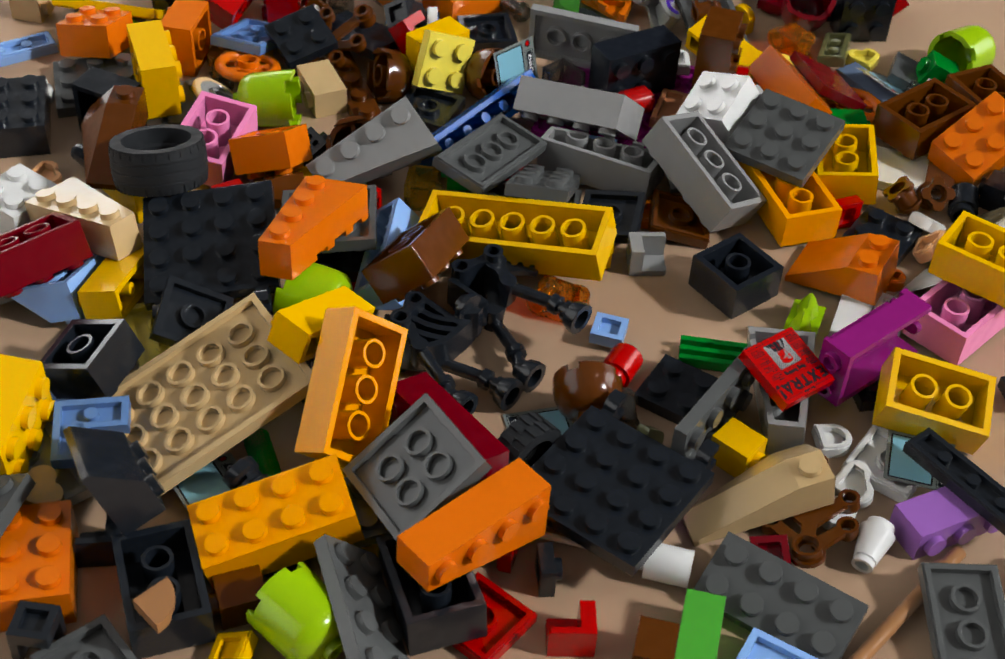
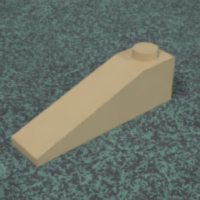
[682,443,836,547]

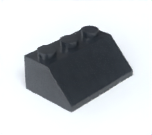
[63,426,166,537]

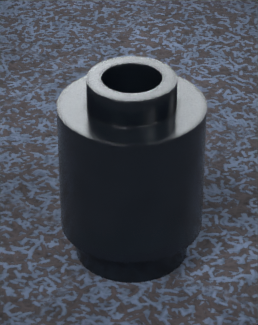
[947,182,979,223]

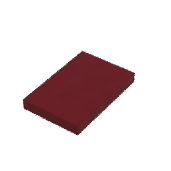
[789,50,867,110]

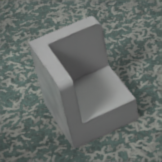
[625,232,666,276]

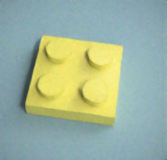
[412,29,475,94]

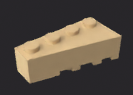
[24,176,143,261]

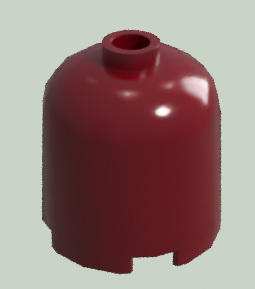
[781,0,837,33]

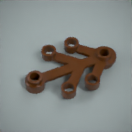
[294,4,376,76]
[760,455,860,569]

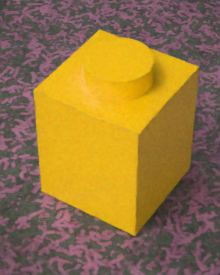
[711,417,768,477]

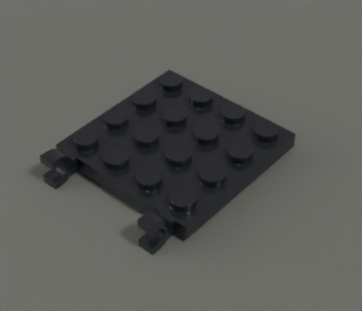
[143,180,281,319]
[531,389,720,577]

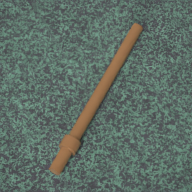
[848,546,966,659]

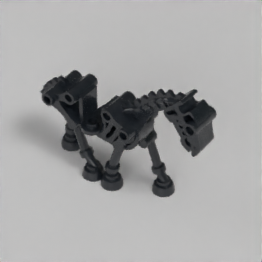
[301,244,592,415]

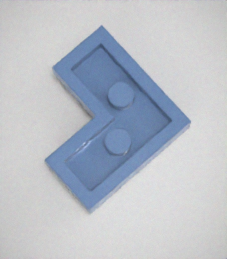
[50,395,131,469]

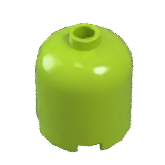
[928,25,996,71]
[232,69,302,127]
[273,262,353,314]
[246,561,344,659]

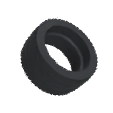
[109,124,208,197]

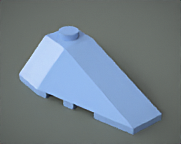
[11,253,106,324]

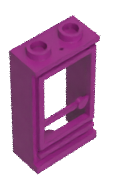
[818,288,932,407]

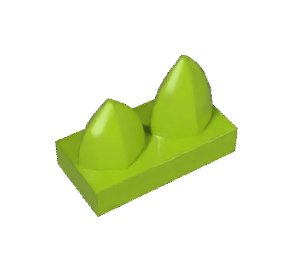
[783,293,826,339]

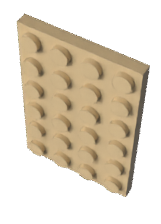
[111,292,312,496]

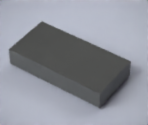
[886,51,918,91]

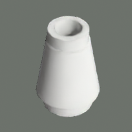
[851,516,896,573]

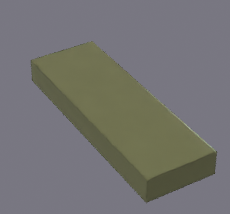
[817,32,852,68]

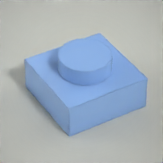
[589,312,629,348]

